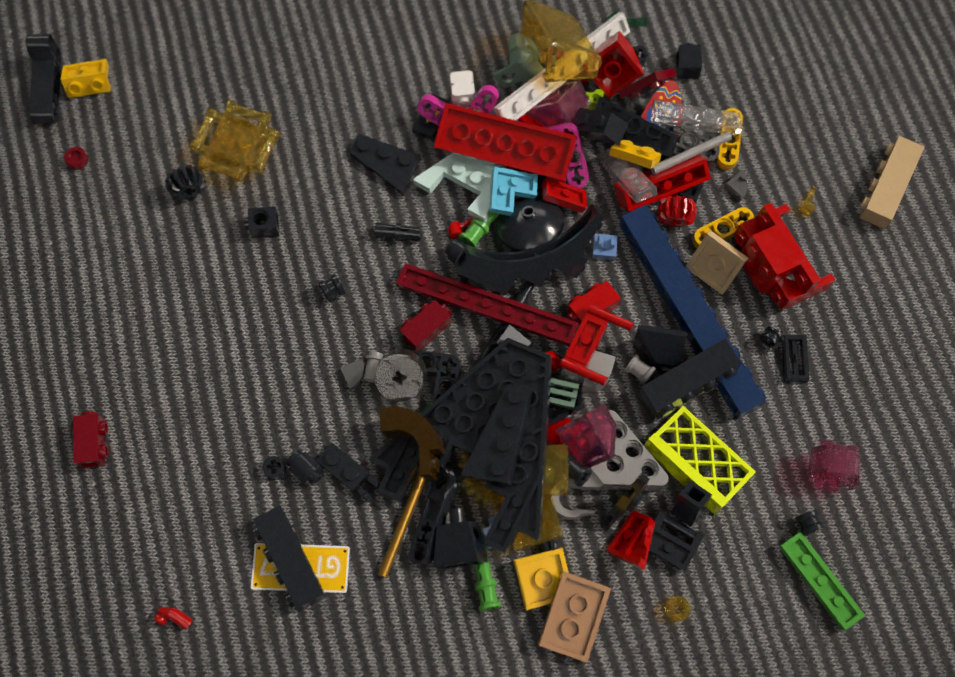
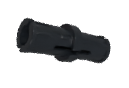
[374,222,422,242]

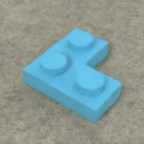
[489,167,538,216]

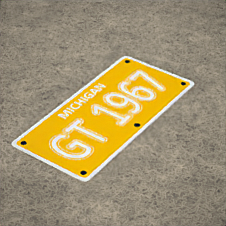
[251,543,350,593]

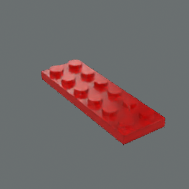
[434,103,578,182]

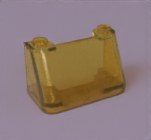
[520,0,601,83]

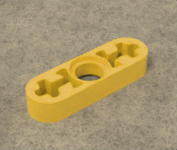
[716,108,743,170]
[693,207,754,248]

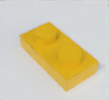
[609,140,661,169]

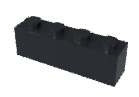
[252,505,327,612]

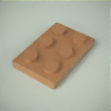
[537,571,611,663]

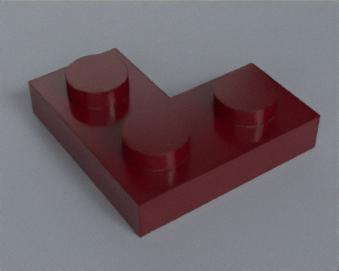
[618,68,677,100]

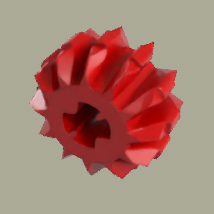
[657,195,697,227]

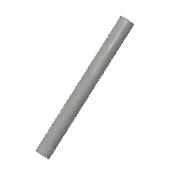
[651,132,732,175]

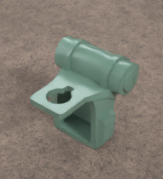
[493,32,545,88]

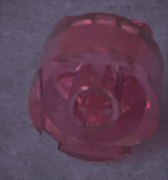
[808,440,861,491]

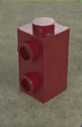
[400,300,451,351]
[73,411,109,469]

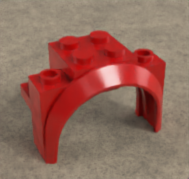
[734,203,836,311]

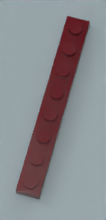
[396,263,579,346]

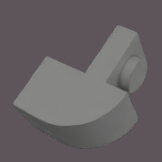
[561,351,616,393]

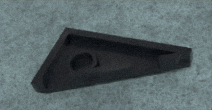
[600,472,650,531]

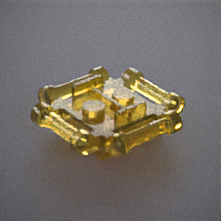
[189,100,281,183]

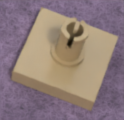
[686,230,749,295]

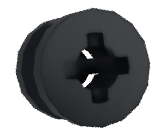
[318,273,346,302]
[795,509,826,537]

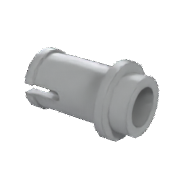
[363,351,385,383]

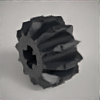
[165,164,206,201]

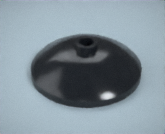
[496,196,565,252]

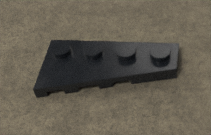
[592,96,678,158]

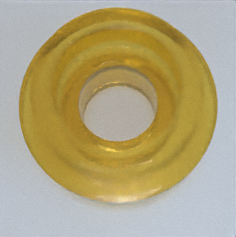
[665,596,691,622]

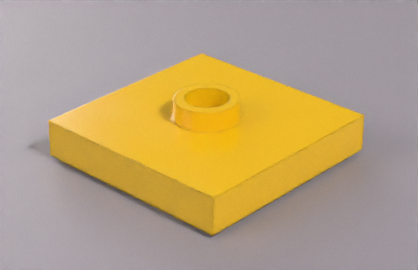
[513,548,569,610]

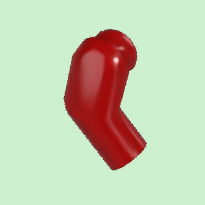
[154,607,193,630]

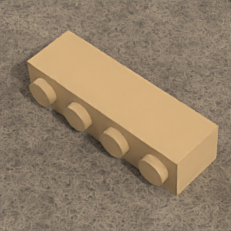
[860,136,924,229]

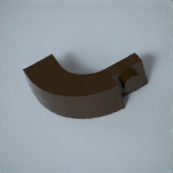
[380,407,445,482]

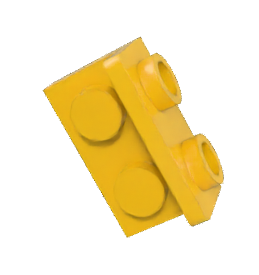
[61,59,111,98]

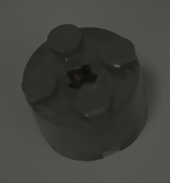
[375,349,427,402]

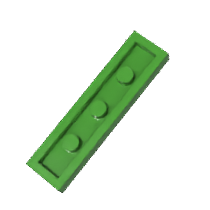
[779,532,865,631]

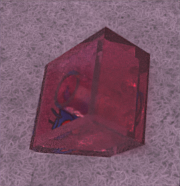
[525,80,591,130]
[555,403,617,468]

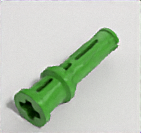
[459,212,499,248]
[474,533,501,612]

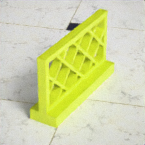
[644,406,756,515]

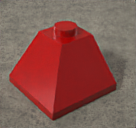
[582,30,644,99]

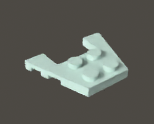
[413,153,506,223]

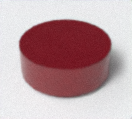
[64,147,89,170]

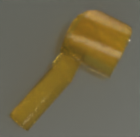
[800,186,817,217]

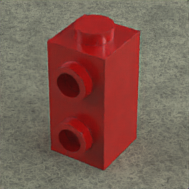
[567,280,621,326]

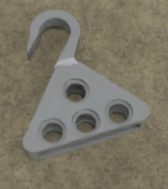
[551,410,668,520]

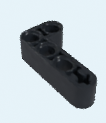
[26,34,62,124]

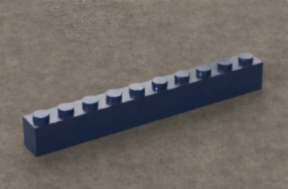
[619,205,766,420]

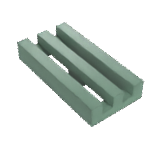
[550,378,579,409]

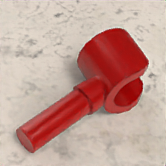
[448,217,475,239]

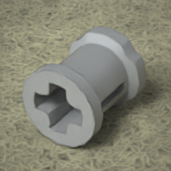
[625,354,656,385]

